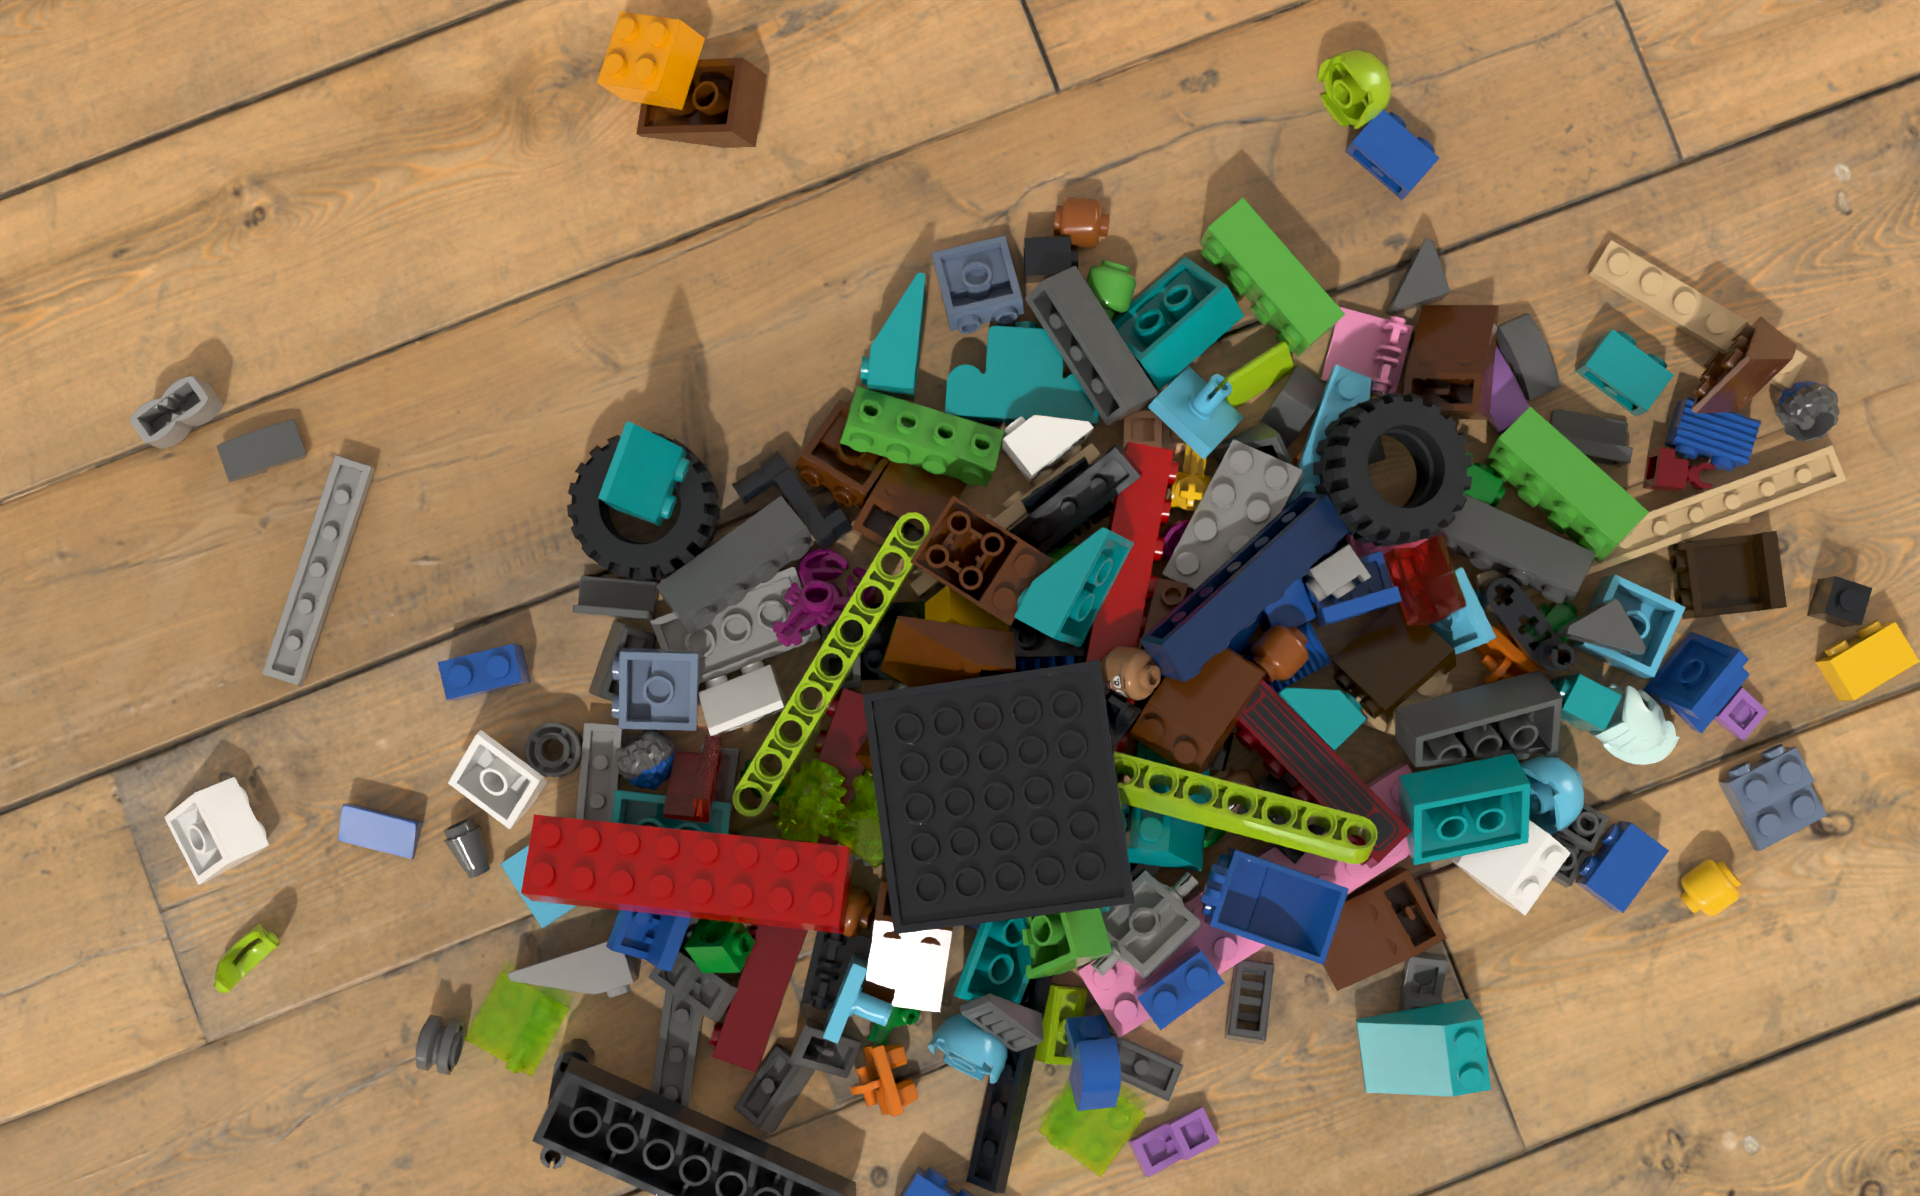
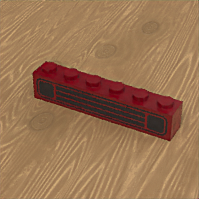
[1234,679,1412,869]

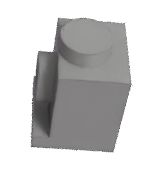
[1306,545,1371,602]

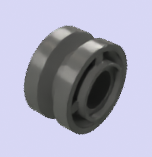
[525,723,583,777]
[416,1015,464,1075]

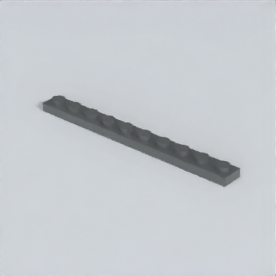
[651,744,741,1108]

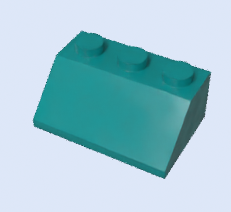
[1111,256,1244,390]
[1126,741,1210,871]
[1399,754,1531,865]
[954,917,1031,1005]

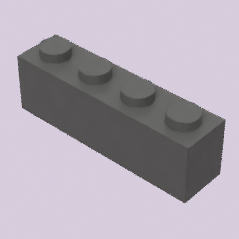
[1025,266,1159,427]
[1429,494,1596,605]
[656,496,814,634]

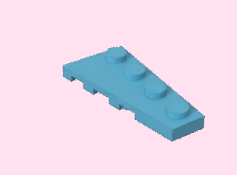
[1289,365,1372,536]

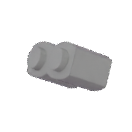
[130,376,223,449]

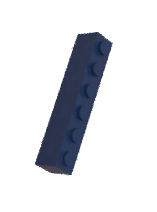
[1140,491,1349,682]

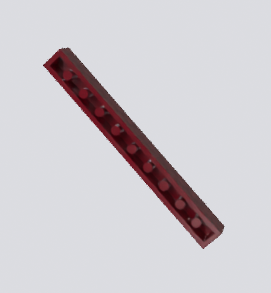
[709,688,868,1073]

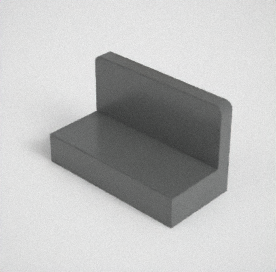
[1550,409,1633,467]
[572,576,659,621]

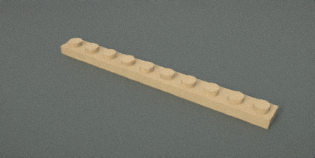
[1473,445,1847,612]

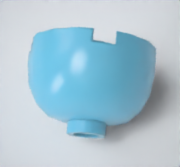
[1520,756,1584,835]
[927,1013,1008,1084]

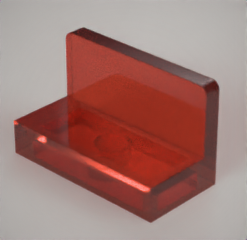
[1383,536,1466,626]
[663,735,722,823]

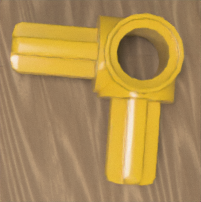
[1171,444,1212,511]

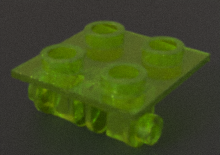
[819,775,884,869]
[465,971,570,1077]
[1038,1086,1146,1178]

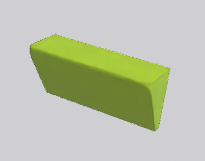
[1217,341,1294,409]
[1034,983,1088,1065]

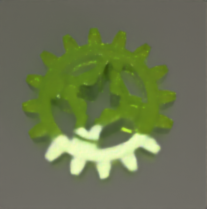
[773,759,847,843]

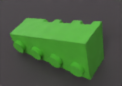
[1022,908,1113,980]

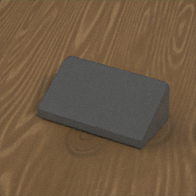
[589,621,656,701]
[734,1043,815,1133]

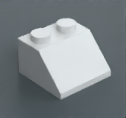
[1001,415,1093,484]
[698,661,788,736]
[448,730,548,829]
[164,777,269,885]
[1452,820,1570,915]

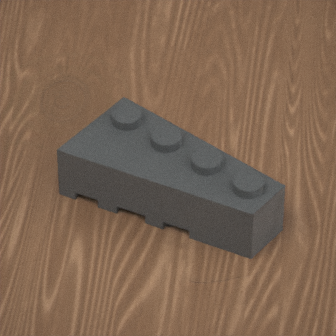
[1395,670,1562,767]

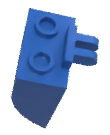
[1200,847,1349,965]

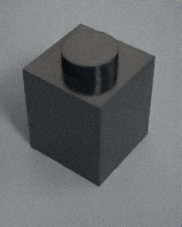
[1023,236,1078,283]
[1807,576,1872,627]

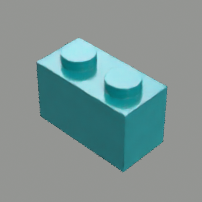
[1575,329,1674,417]
[1550,674,1622,731]

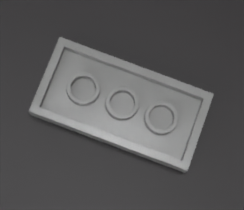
[1162,439,1304,591]
[651,566,822,685]

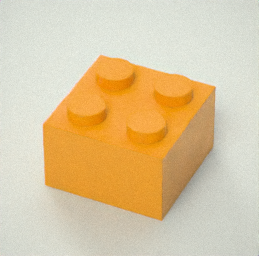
[597,11,705,110]

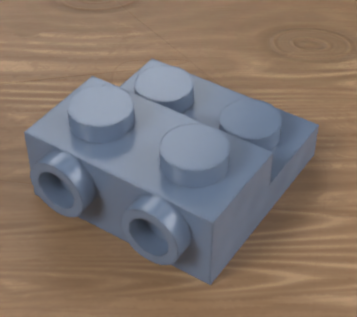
[931,235,1024,334]
[612,648,699,731]
[1718,744,1827,851]

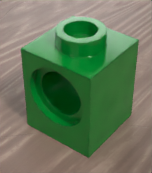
[684,919,755,973]

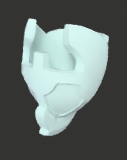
[1590,683,1680,765]

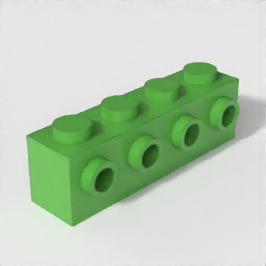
[840,386,1004,487]

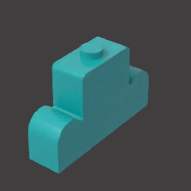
[945,321,1099,429]

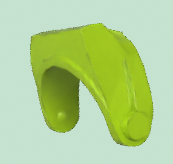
[214,923,281,993]

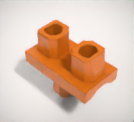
[1473,623,1545,684]
[850,1044,918,1117]

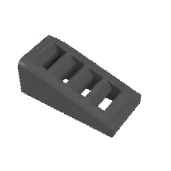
[1225,959,1275,1044]
[960,993,1043,1052]

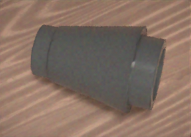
[444,818,491,878]

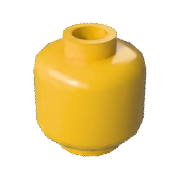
[1680,859,1742,917]

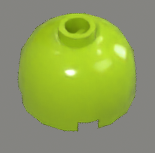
[1317,50,1391,129]

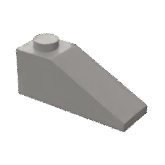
[508,940,639,998]

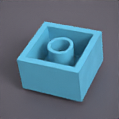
[1571,574,1686,679]

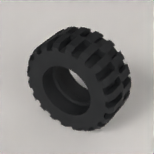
[1313,393,1472,547]
[567,432,720,582]

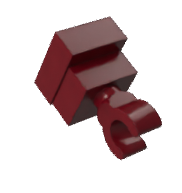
[1643,447,1715,492]

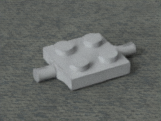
[1091,870,1202,981]

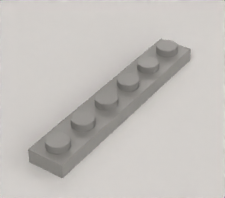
[262,455,375,686]

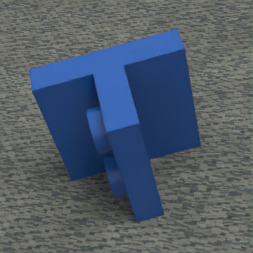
[1306,551,1402,627]
[1643,632,1750,734]
[606,910,691,972]

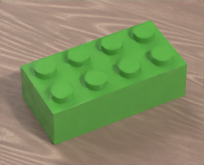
[1200,198,1345,357]
[1486,406,1649,564]

